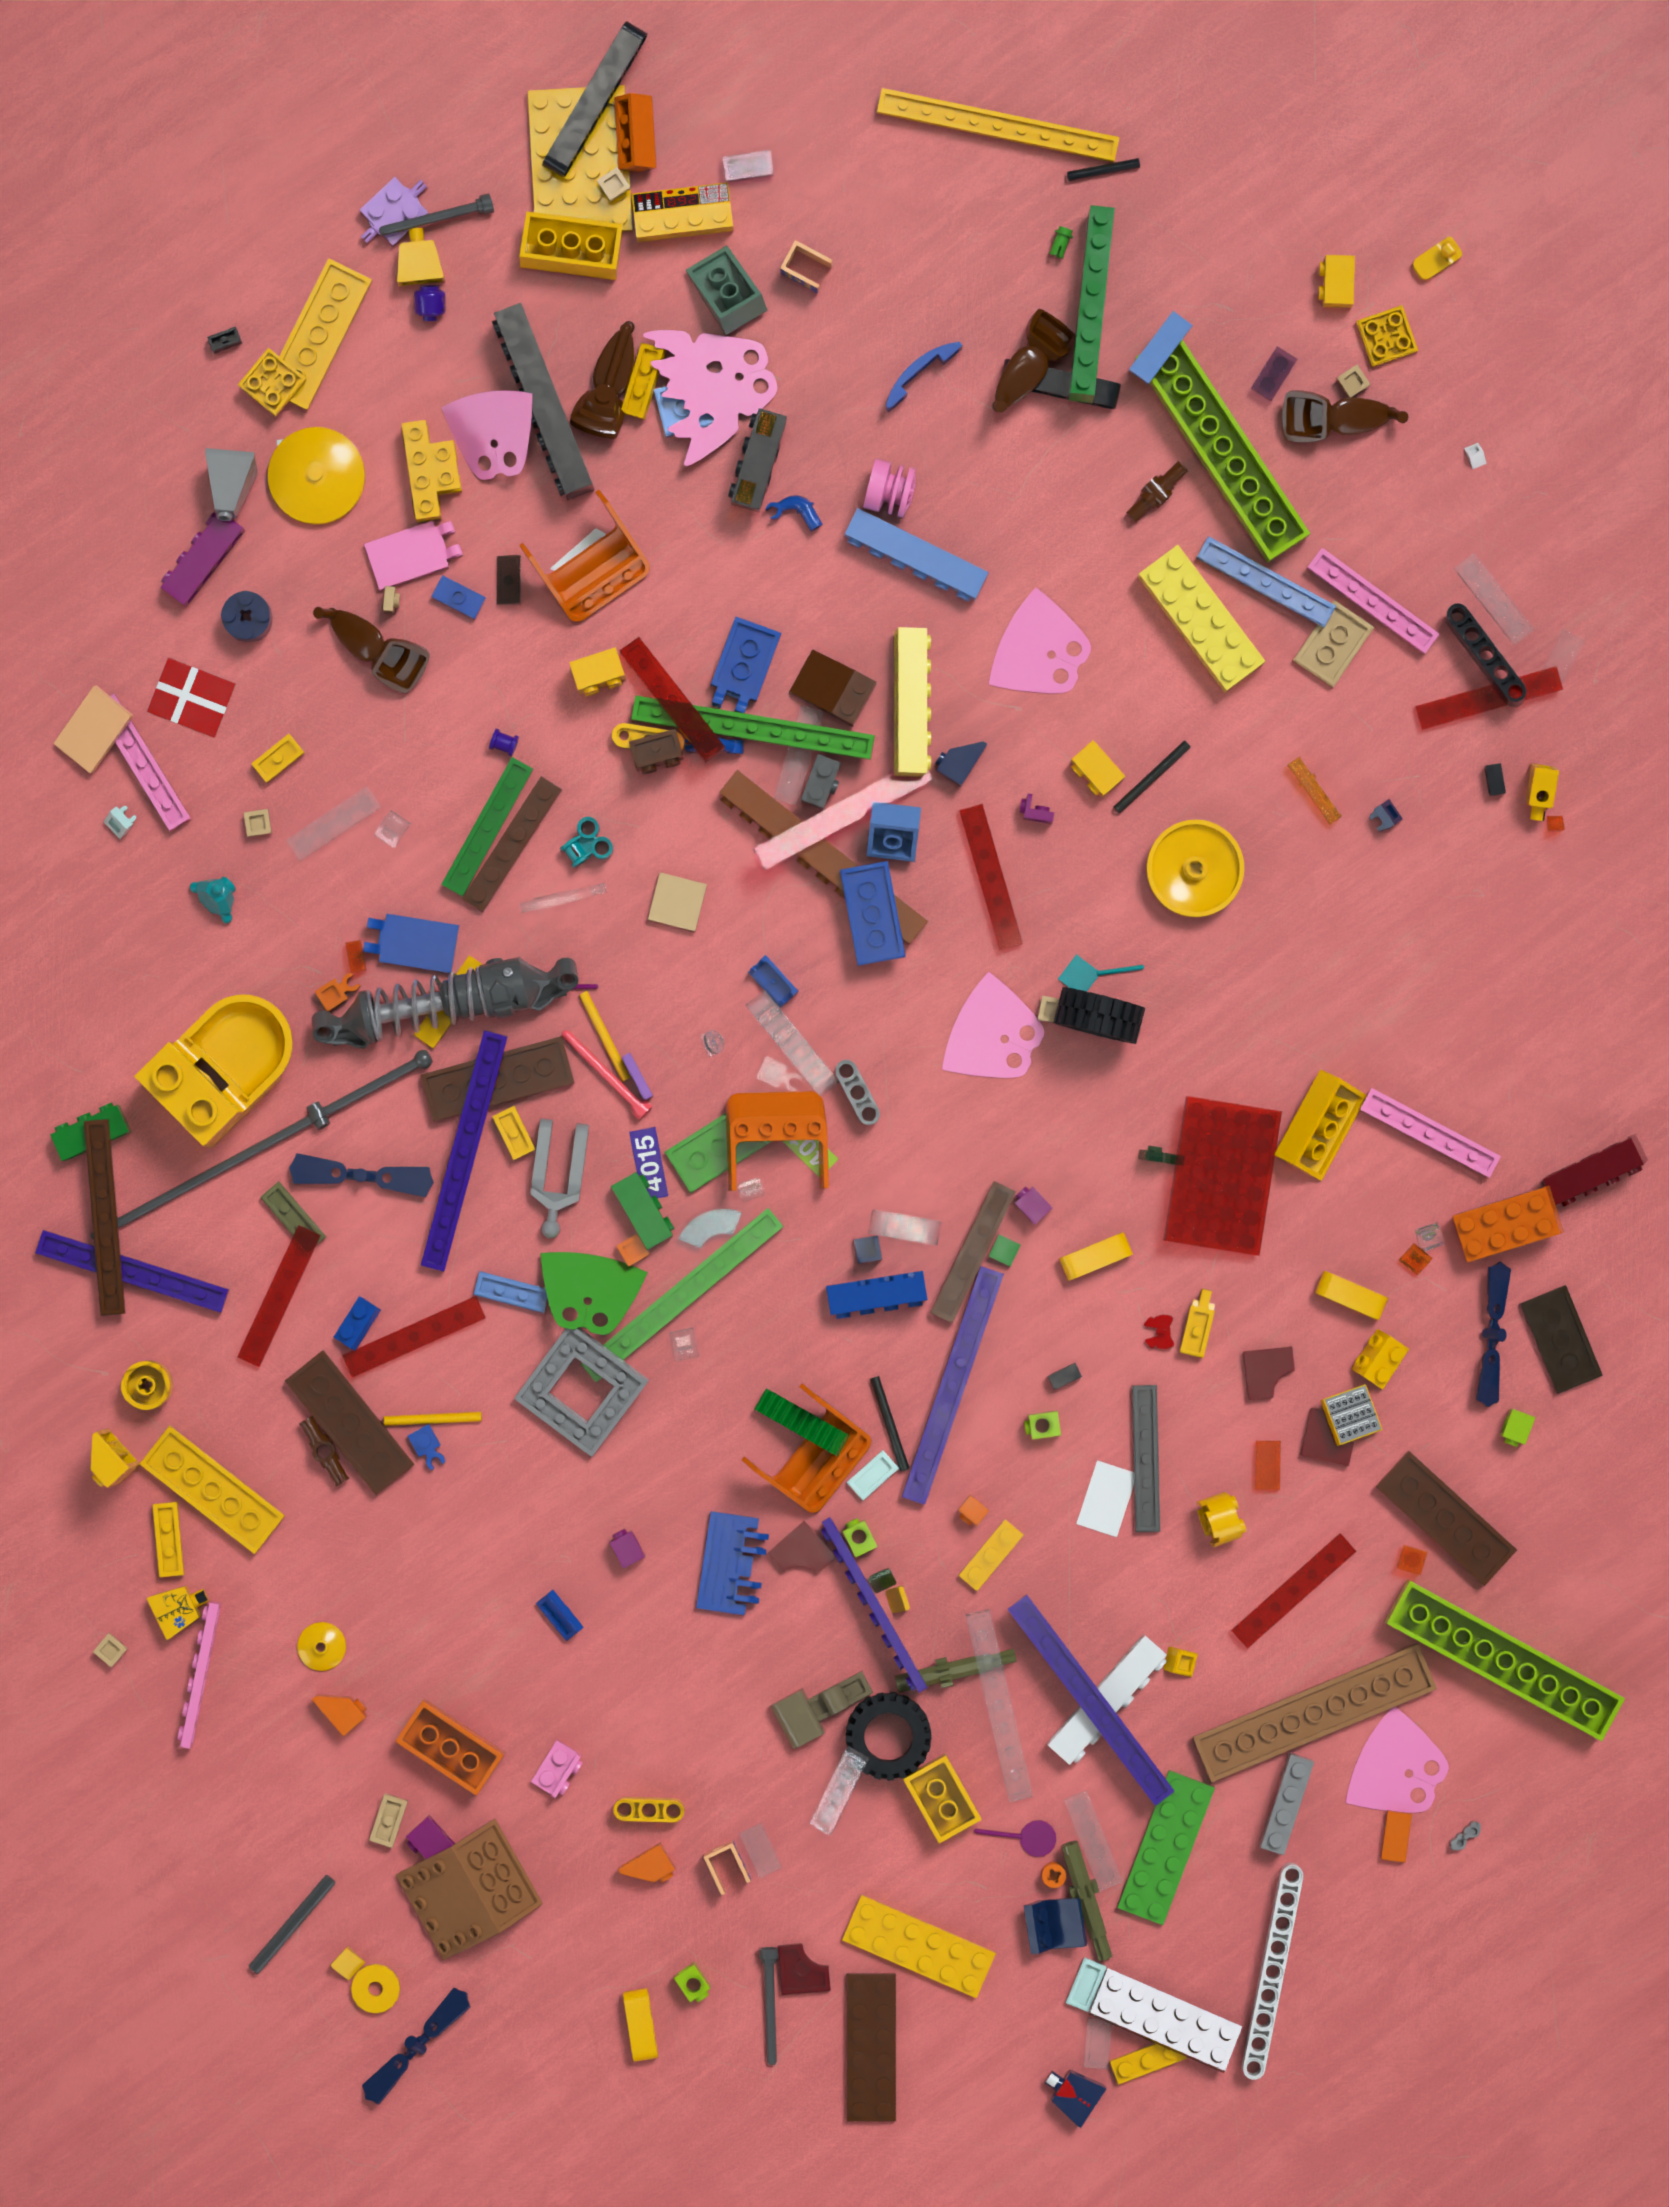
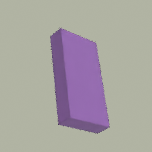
[622,1053,653,1100]

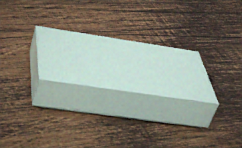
[847,1450,899,1500]
[1066,1957,1107,2012]

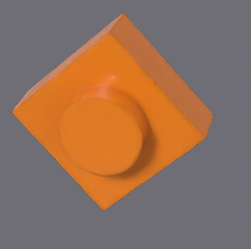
[617,1233,650,1267]

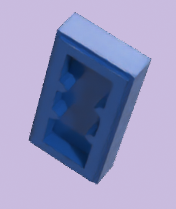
[431,575,486,619]
[536,1590,584,1641]

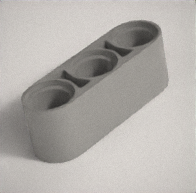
[835,1060,880,1125]

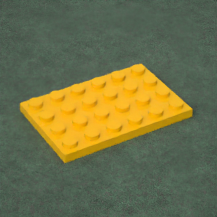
[528,85,633,232]

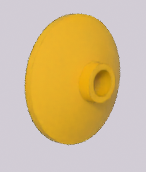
[297,1622,346,1671]

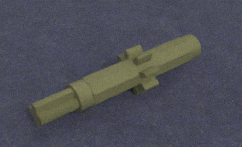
[895,1649,1017,1693]
[1061,1841,1113,1961]

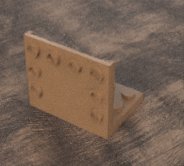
[396,1819,543,1960]

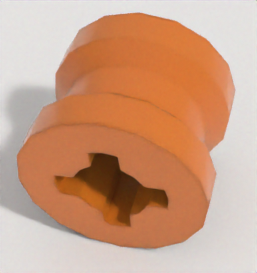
[1041,1862,1066,1888]

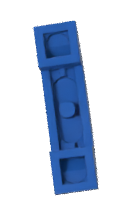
[886,342,963,412]

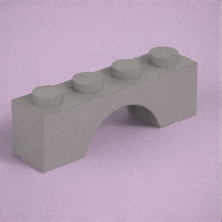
[1259,1752,1314,1855]

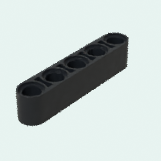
[1001,359,1121,409]
[1446,603,1526,707]

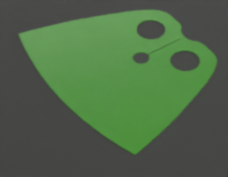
[541,1252,648,1335]

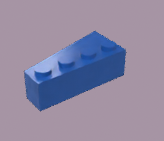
[826,1271,928,1319]

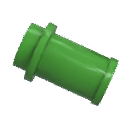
[1049,226,1073,259]

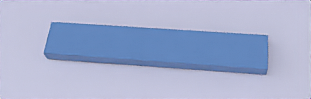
[1196,536,1336,628]

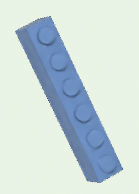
[845,508,989,602]

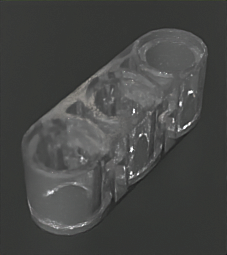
[868,1210,942,1246]

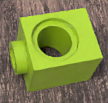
[1500,1408,1536,1447]
[1024,1411,1061,1440]
[843,1518,878,1557]
[674,1962,711,2002]

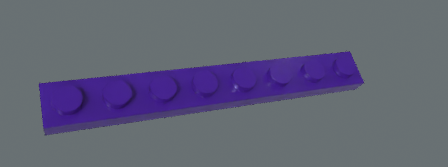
[35,1230,229,1313]
[821,1518,928,1693]

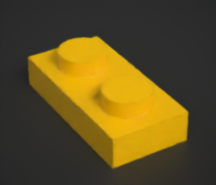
[251,734,305,783]
[492,1106,536,1160]

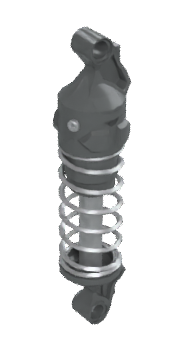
[312,957,579,1049]

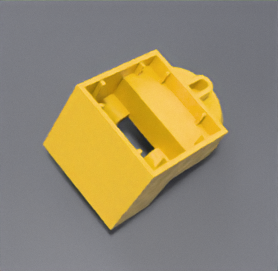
[134,994,293,1148]

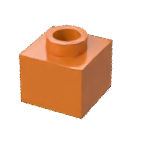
[958,1495,989,1526]

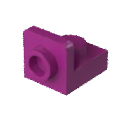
[1019,794,1054,824]

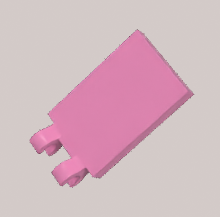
[364,520,463,591]

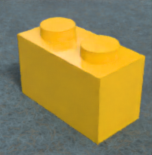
[1318,255,1355,308]
[1071,740,1125,797]

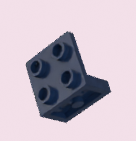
[1024,1898,1087,1954]

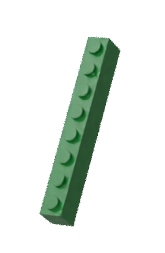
[1068,205,1115,403]

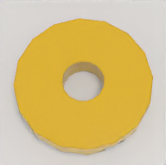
[351,1963,400,2013]

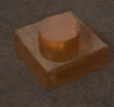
[1399,1243,1432,1275]
[1397,1545,1428,1575]

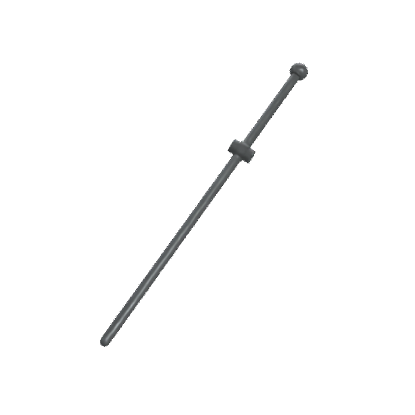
[91,1050,433,1240]

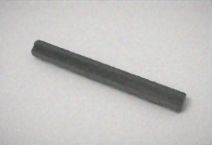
[249,1875,336,1974]

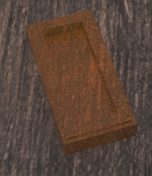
[1255,1440,1281,1490]

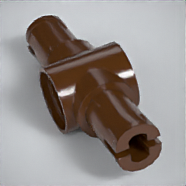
[1126,461,1188,522]
[299,1416,350,1486]

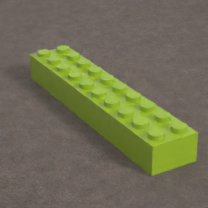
[1134,339,1311,563]
[1384,1579,1625,1741]

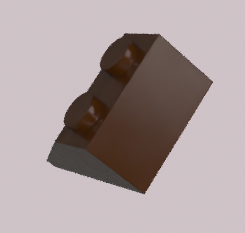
[789,649,877,727]

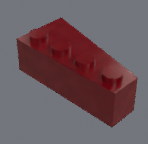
[1543,1134,1648,1207]

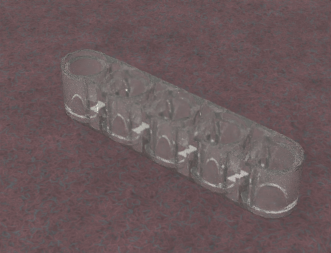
[746,990,839,1097]

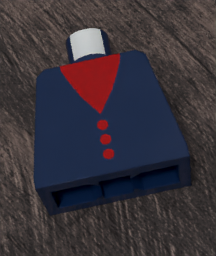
[1044,2070,1106,2128]

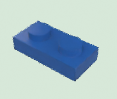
[334,1296,381,1351]

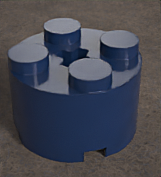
[221,591,273,642]

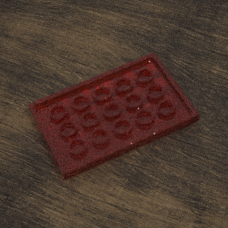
[1163,1096,1282,1256]

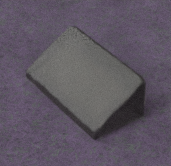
[497,555,521,605]

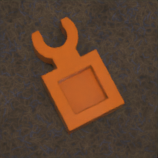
[314,973,361,1012]

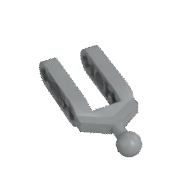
[531,1118,589,1239]

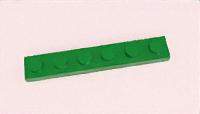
[441,757,534,897]

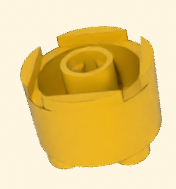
[121,1360,173,1410]
[1196,1492,1246,1548]

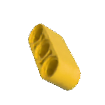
[1059,1232,1133,1281]
[1314,1271,1389,1321]
[613,1797,685,1823]
[623,1988,658,2062]

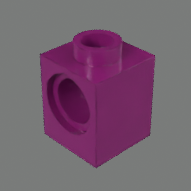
[1015,1187,1053,1225]
[610,1529,645,1569]

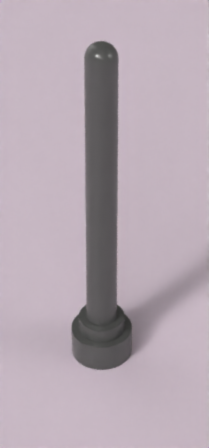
[379,193,494,236]
[759,1947,778,2065]

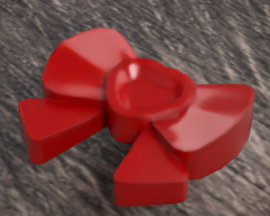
[1144,1314,1175,1349]

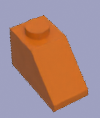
[312,1694,367,1736]
[618,1842,676,1883]

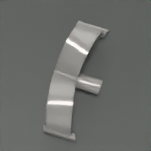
[1449,1821,1481,1850]

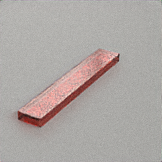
[619,637,725,763]
[1415,666,1563,730]
[959,804,1023,951]
[237,1224,321,1367]
[342,1296,486,1377]
[1231,1533,1357,1649]

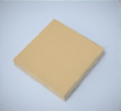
[648,872,707,932]

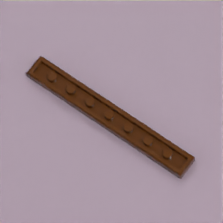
[84,1119,126,1316]

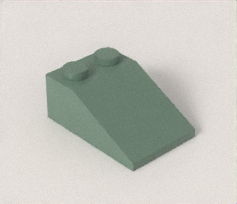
[686,246,768,335]

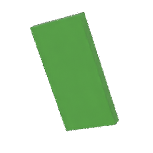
[665,1113,772,1193]

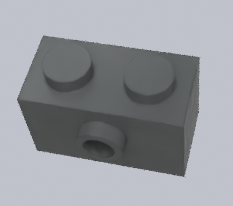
[801,754,841,810]

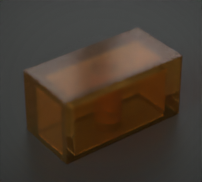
[345,940,367,973]

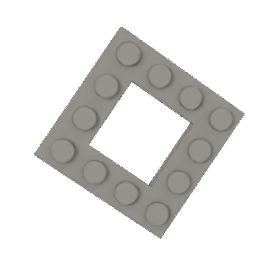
[514,1327,649,1457]

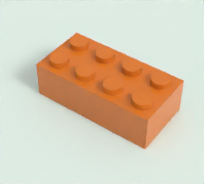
[1453,1185,1564,1263]
[395,1698,505,1796]

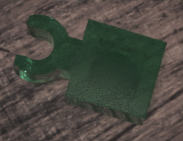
[1138,1146,1184,1166]

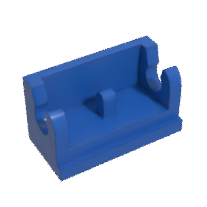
[748,955,798,1008]

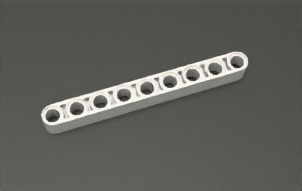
[1242,1863,1303,2080]

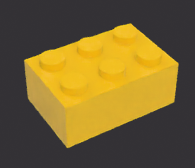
[903,1753,982,1844]

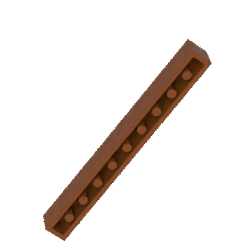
[719,770,928,945]

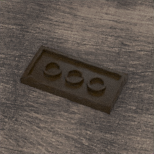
[1520,1285,1603,1394]

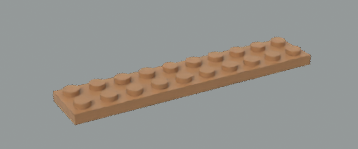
[1193,1643,1437,1783]

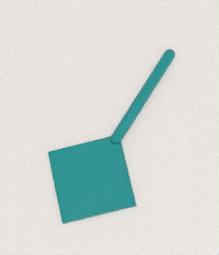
[1058,954,1144,992]

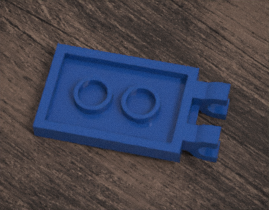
[711,617,781,713]
[363,914,459,973]

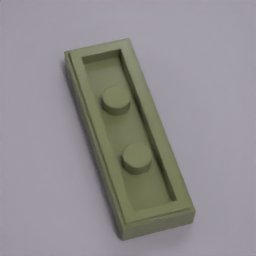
[260,1181,327,1253]

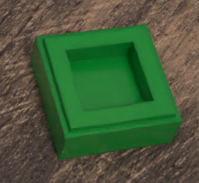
[989,1235,1021,1267]

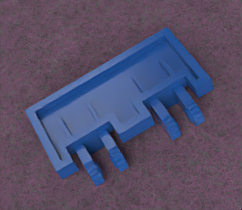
[696,1511,769,1615]

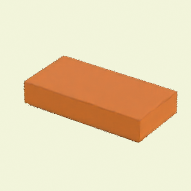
[1381,1810,1412,1863]

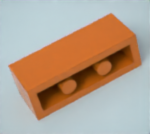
[614,93,656,172]

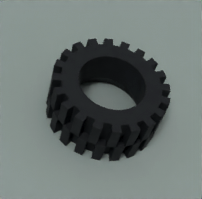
[1053,987,1145,1044]
[846,1692,932,1781]

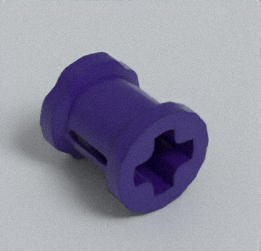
[489,728,519,757]

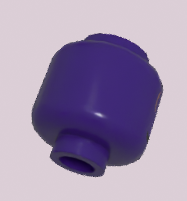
[414,285,446,321]

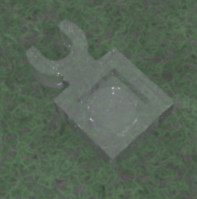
[756,1056,802,1092]

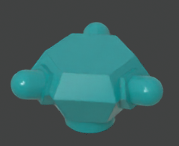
[190,877,236,923]

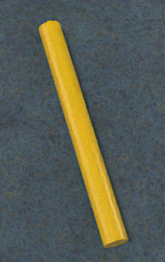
[579,991,631,1082]
[384,1412,482,1426]

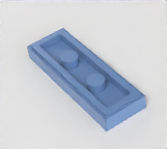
[1129,311,1193,384]
[473,1271,548,1313]

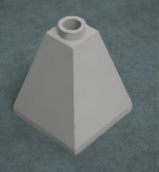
[205,448,258,521]

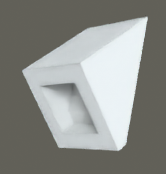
[1464,443,1487,469]

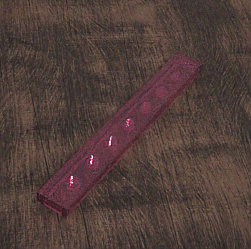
[753,770,933,871]

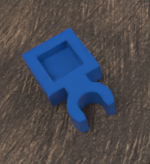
[408,1424,446,1470]

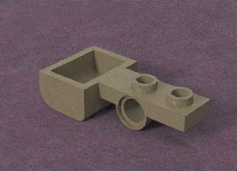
[770,1671,873,1749]

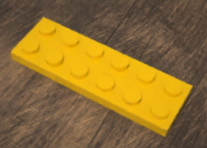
[280,258,372,411]
[140,1425,285,1554]
[842,1894,996,1998]

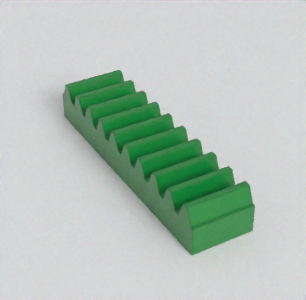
[755,1388,850,1457]

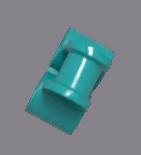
[559,817,614,868]

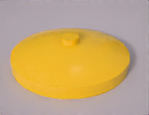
[268,427,365,525]
[1146,819,1244,917]

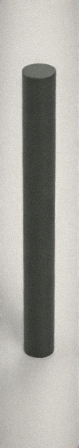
[1113,740,1191,813]
[870,1376,910,1472]

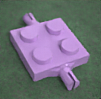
[360,177,428,246]

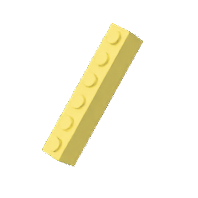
[894,627,931,776]

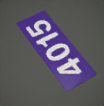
[629,1127,668,1198]

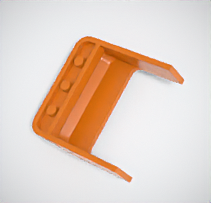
[519,489,650,622]
[726,1091,829,1191]
[742,1383,871,1513]

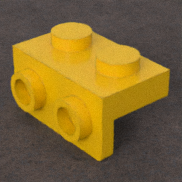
[1352,1329,1409,1390]

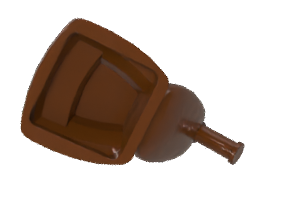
[992,309,1075,413]
[570,321,635,439]
[1282,390,1409,442]
[313,607,430,693]

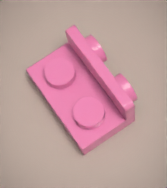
[531,1740,583,1798]

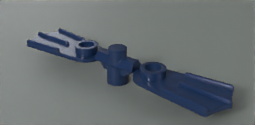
[289,1153,434,1197]
[1476,1262,1511,1407]
[362,1988,471,2105]

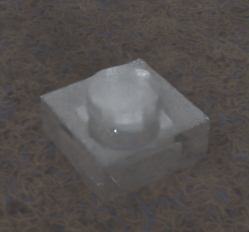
[1415,1222,1444,1253]

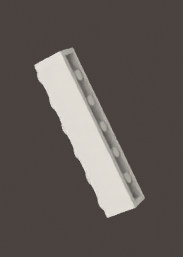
[1047,1634,1167,1765]

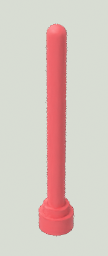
[562,1030,653,1120]

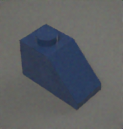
[935,741,987,787]

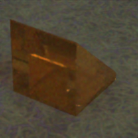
[1547,816,1565,831]

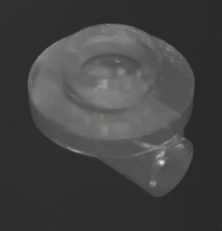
[699,1030,724,1058]

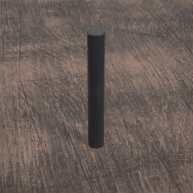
[1067,158,1140,181]

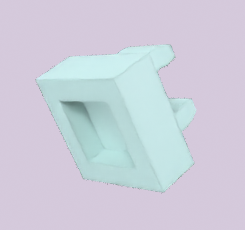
[104,806,136,839]

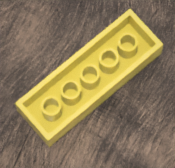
[1138,545,1266,693]

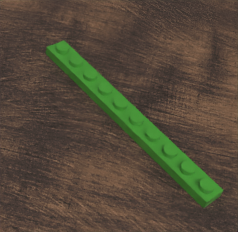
[631,695,875,760]
[581,1208,784,1383]

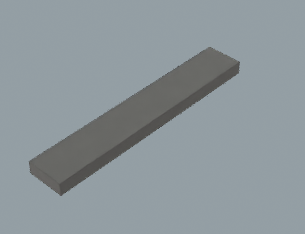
[1132,1385,1160,1532]

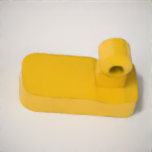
[1412,237,1462,281]

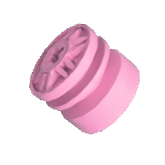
[863,459,916,518]

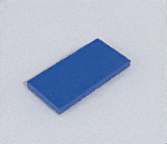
[840,861,906,966]

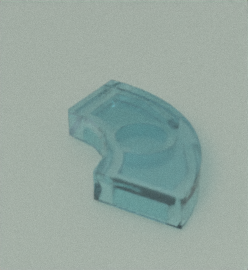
[679,1209,742,1248]

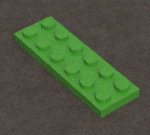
[1117,1770,1215,1925]

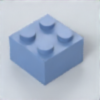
[867,802,921,862]

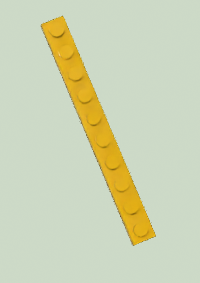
[877,88,1120,162]

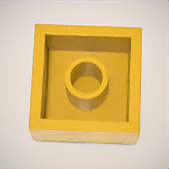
[569,647,626,697]

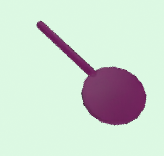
[974,1820,1056,1857]

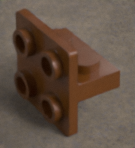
[629,729,684,775]

